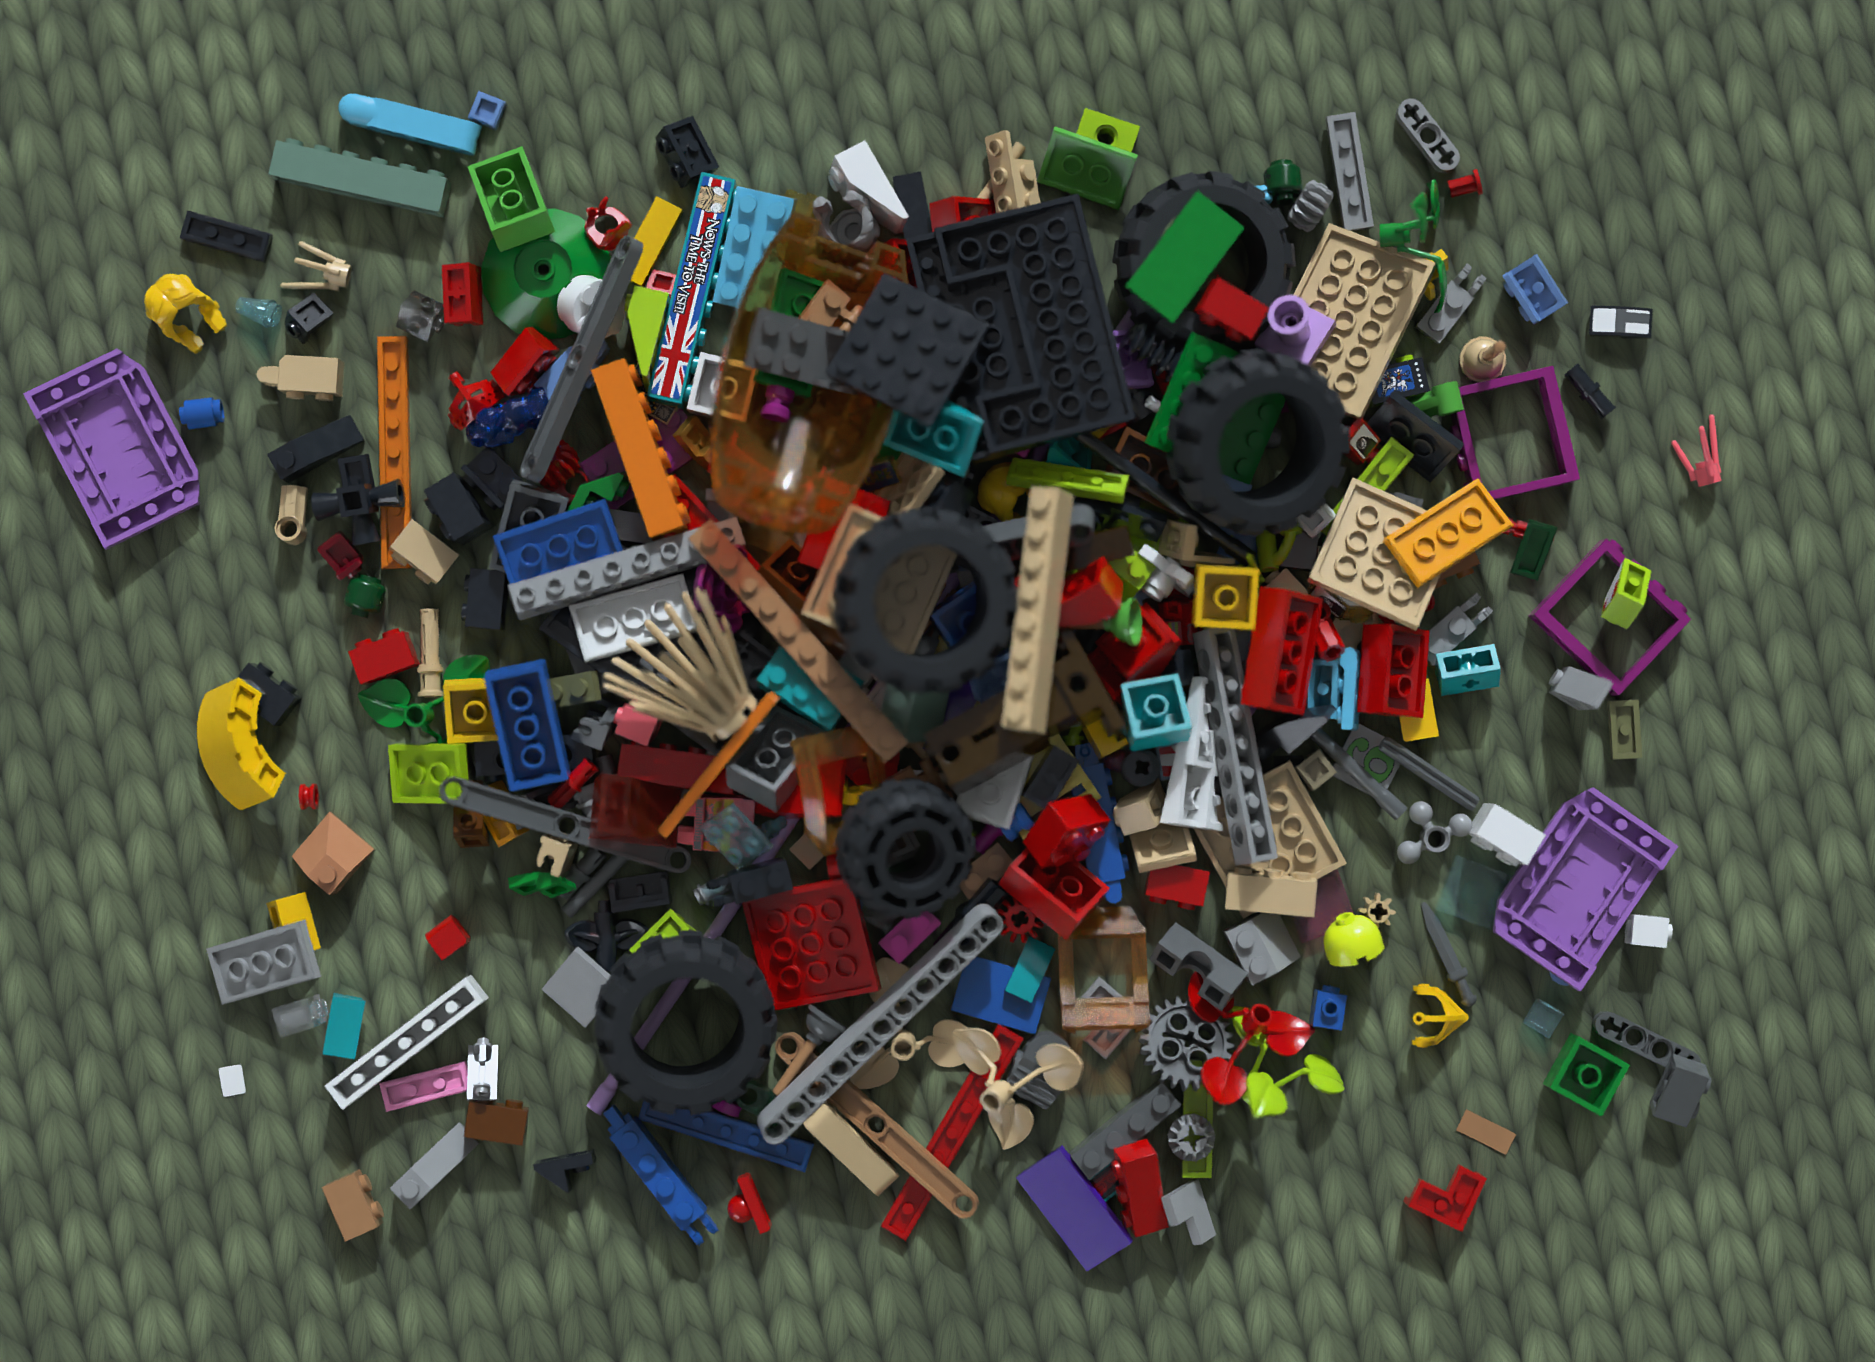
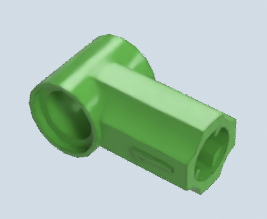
[1407,381,1464,418]

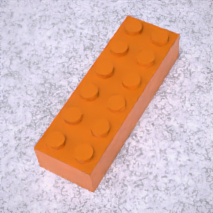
[591,358,691,541]

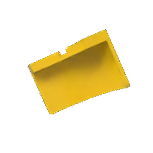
[197,677,286,810]

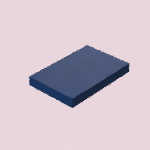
[951,956,1051,1034]

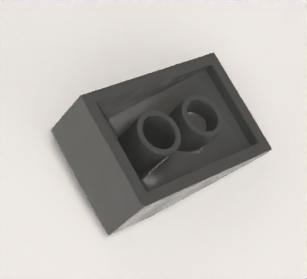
[725,705,825,812]

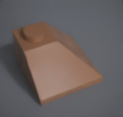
[292,812,375,895]

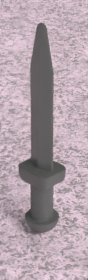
[1421,902,1477,1007]

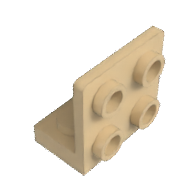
[1158,519,1235,567]

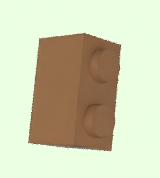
[322,1169,384,1242]

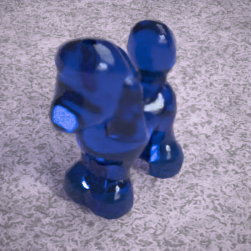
[466,387,549,448]

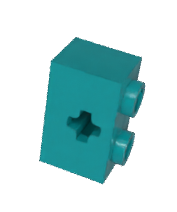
[1435,644,1501,696]

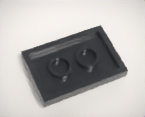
[1366,390,1464,483]

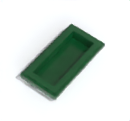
[1510,519,1558,581]

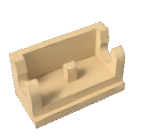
[537,832,579,877]

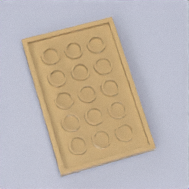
[1293,223,1436,420]

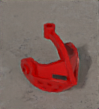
[448,371,507,432]

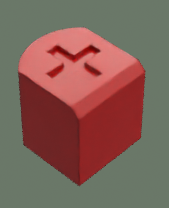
[425,915,471,961]

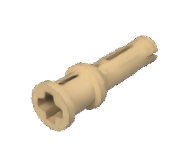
[417,609,444,698]

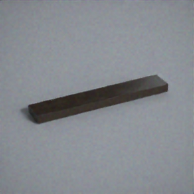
[957,525,1135,589]

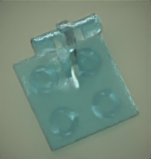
[698,803,787,870]

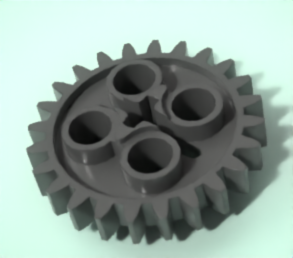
[1138,996,1235,1092]

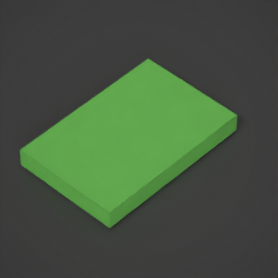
[1037,127,1138,210]

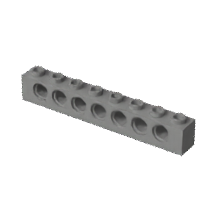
[508,517,746,620]
[1192,627,1278,865]

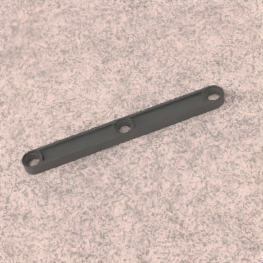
[520,235,643,482]
[439,777,691,873]

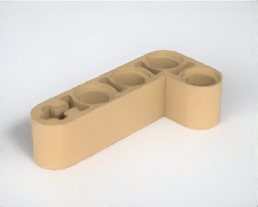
[803,1100,900,1196]

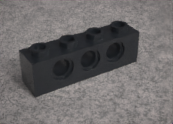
[474,735,597,782]

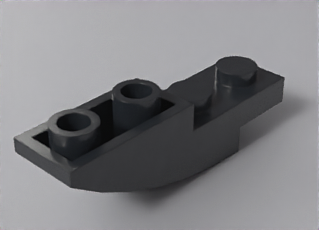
[1073,496,1167,542]

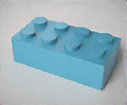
[713,186,797,312]

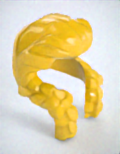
[144,274,228,354]
[977,462,1031,522]

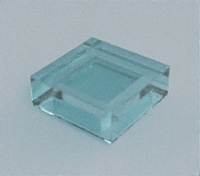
[1522,998,1564,1039]

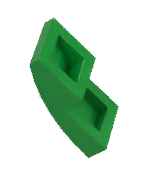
[508,872,576,898]

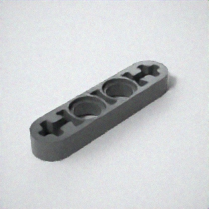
[1592,1011,1701,1067]

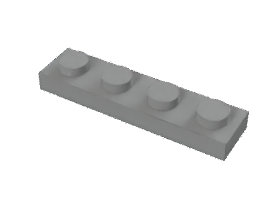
[1325,112,1374,231]

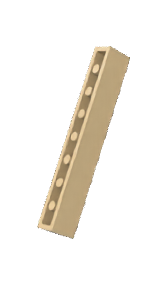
[1002,487,1074,734]

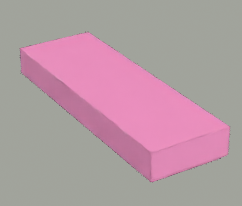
[379,1061,468,1112]

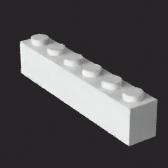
[325,975,489,1110]

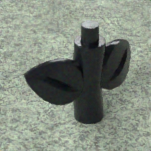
[564,900,648,971]

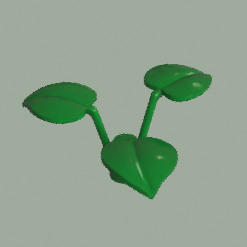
[1379,179,1447,313]
[358,654,490,764]

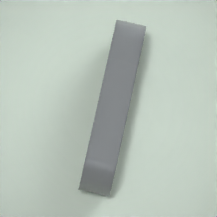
[1396,99,1460,173]

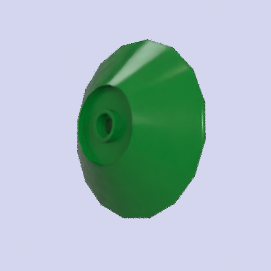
[481,208,611,339]

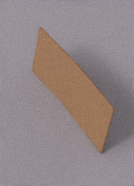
[1456,1109,1516,1155]

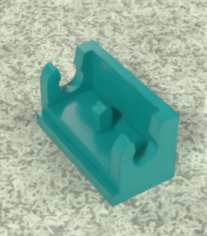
[323,993,366,1059]

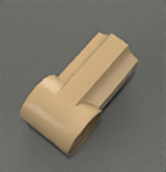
[275,485,308,545]

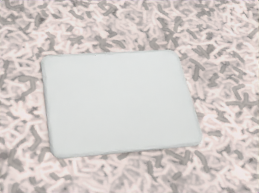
[219,1064,246,1097]

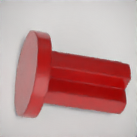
[1448,169,1483,198]

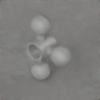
[1397,801,1472,864]

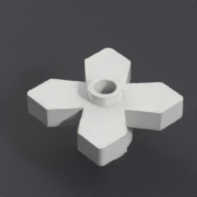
[1138,544,1194,602]

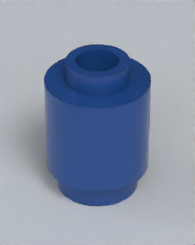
[179,397,225,430]

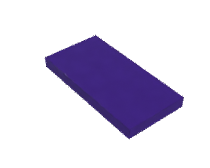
[1016,1145,1134,1271]

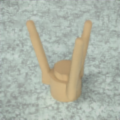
[280,241,352,292]

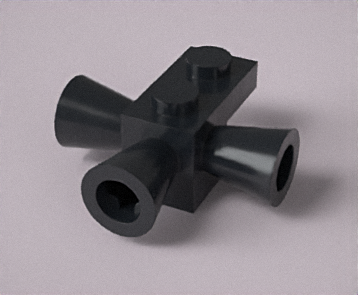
[311,454,406,546]

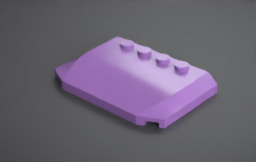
[23,349,200,550]
[1493,787,1678,991]

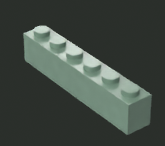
[268,138,452,218]

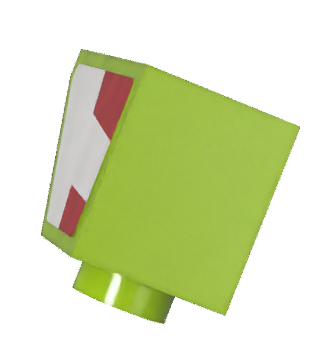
[1601,558,1651,629]

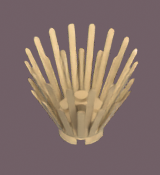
[602,587,757,741]

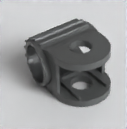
[1006,1031,1070,1110]

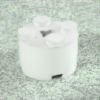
[557,275,626,338]

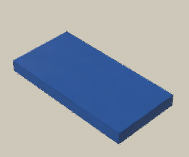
[493,499,624,584]

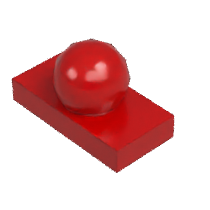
[727,1172,772,1234]

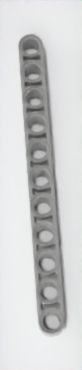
[757,903,1003,1144]

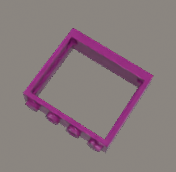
[1450,366,1580,500]
[1528,538,1691,696]

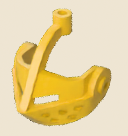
[1411,984,1469,1048]

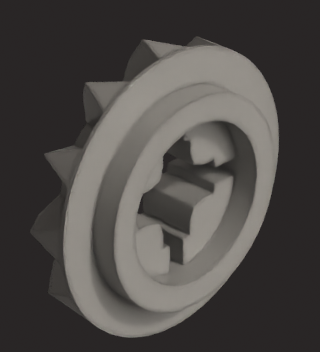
[1168,1114,1215,1162]

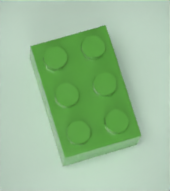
[467,146,555,252]

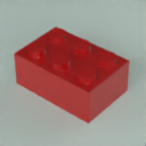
[998,848,1110,940]

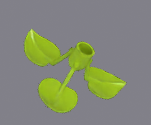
[1230,1006,1345,1118]

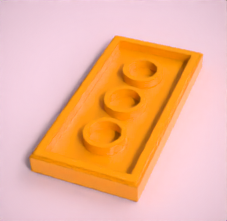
[1383,478,1513,588]

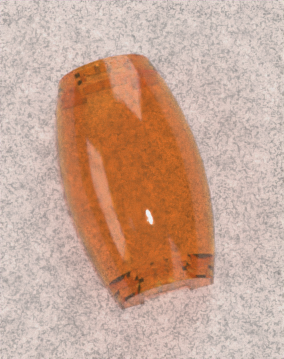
[710,211,908,534]

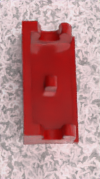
[442,262,484,326]

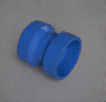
[1000,801,1035,842]

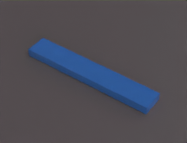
[638,1101,814,1172]

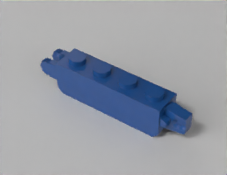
[1071,743,1129,904]
[603,1104,719,1246]

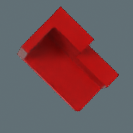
[1403,1164,1487,1232]

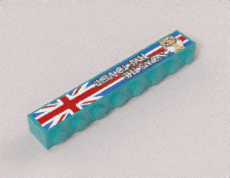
[647,172,737,409]

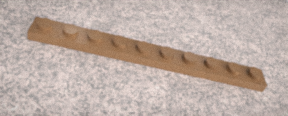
[688,519,909,763]

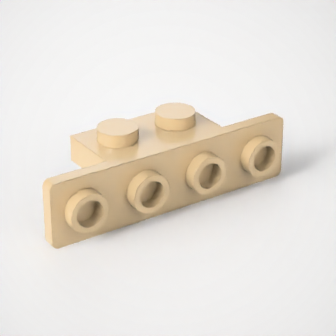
[985,130,1040,213]

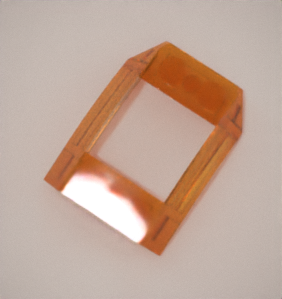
[789,726,887,856]
[1058,906,1151,1035]

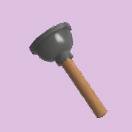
[773,1004,848,1096]

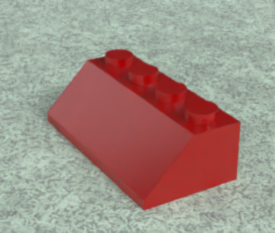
[1240,587,1323,716]

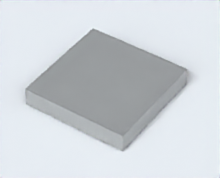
[542,947,610,1028]

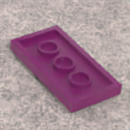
[580,408,694,510]

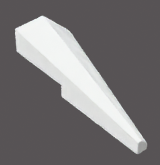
[1160,677,1223,831]

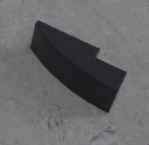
[1255,705,1336,763]

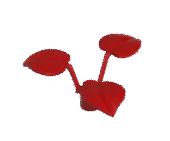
[1188,971,1315,1105]

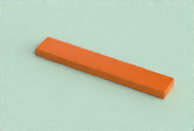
[658,691,780,838]

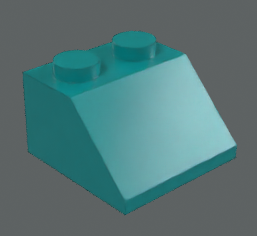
[1120,674,1193,752]

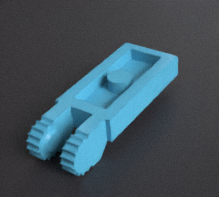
[1337,647,1361,731]

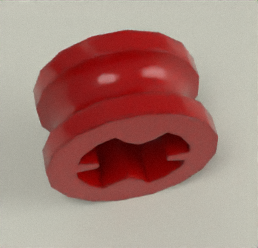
[299,784,319,810]

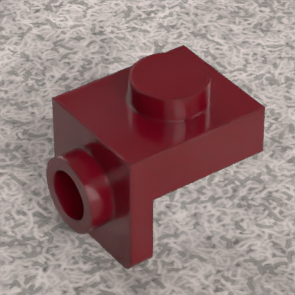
[317,530,363,581]

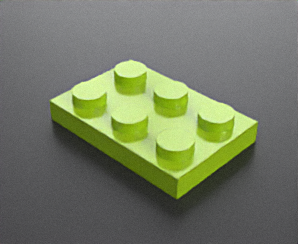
[388,744,469,804]

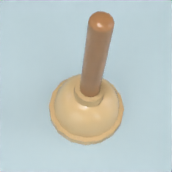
[1459,337,1506,383]

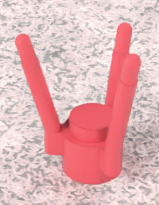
[1671,414,1722,487]

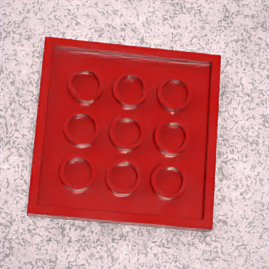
[742,877,882,1010]

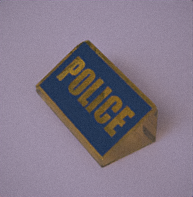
[835,454,903,493]

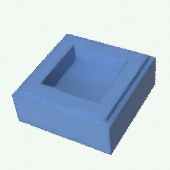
[468,91,507,130]

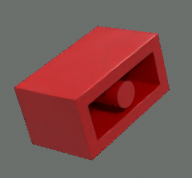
[1194,278,1269,343]
[348,628,420,685]
[1143,865,1210,911]

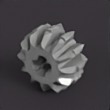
[1288,180,1333,232]

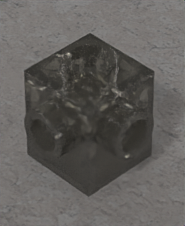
[396,290,445,342]

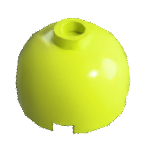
[1323,912,1384,967]

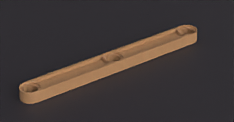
[775,1032,979,1219]

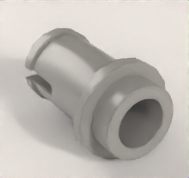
[693,874,732,906]

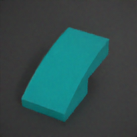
[1005,936,1055,1003]

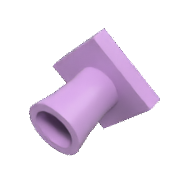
[1254,295,1336,365]

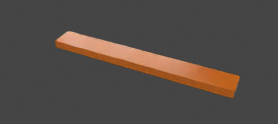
[377,336,413,569]

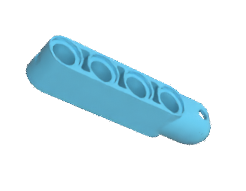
[338,93,482,156]

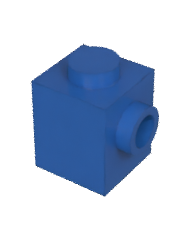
[1309,985,1347,1031]

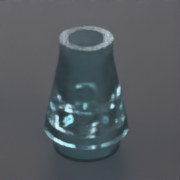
[235,297,282,328]

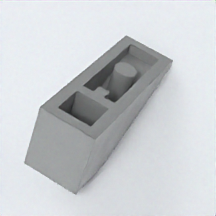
[1548,666,1613,710]
[390,1122,479,1209]

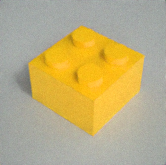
[1191,564,1259,630]

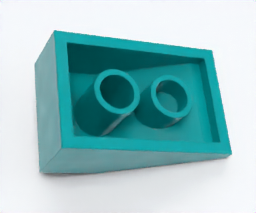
[883,400,984,477]

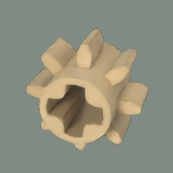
[1357,893,1396,928]

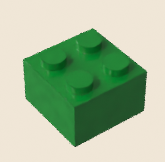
[1543,1033,1630,1117]

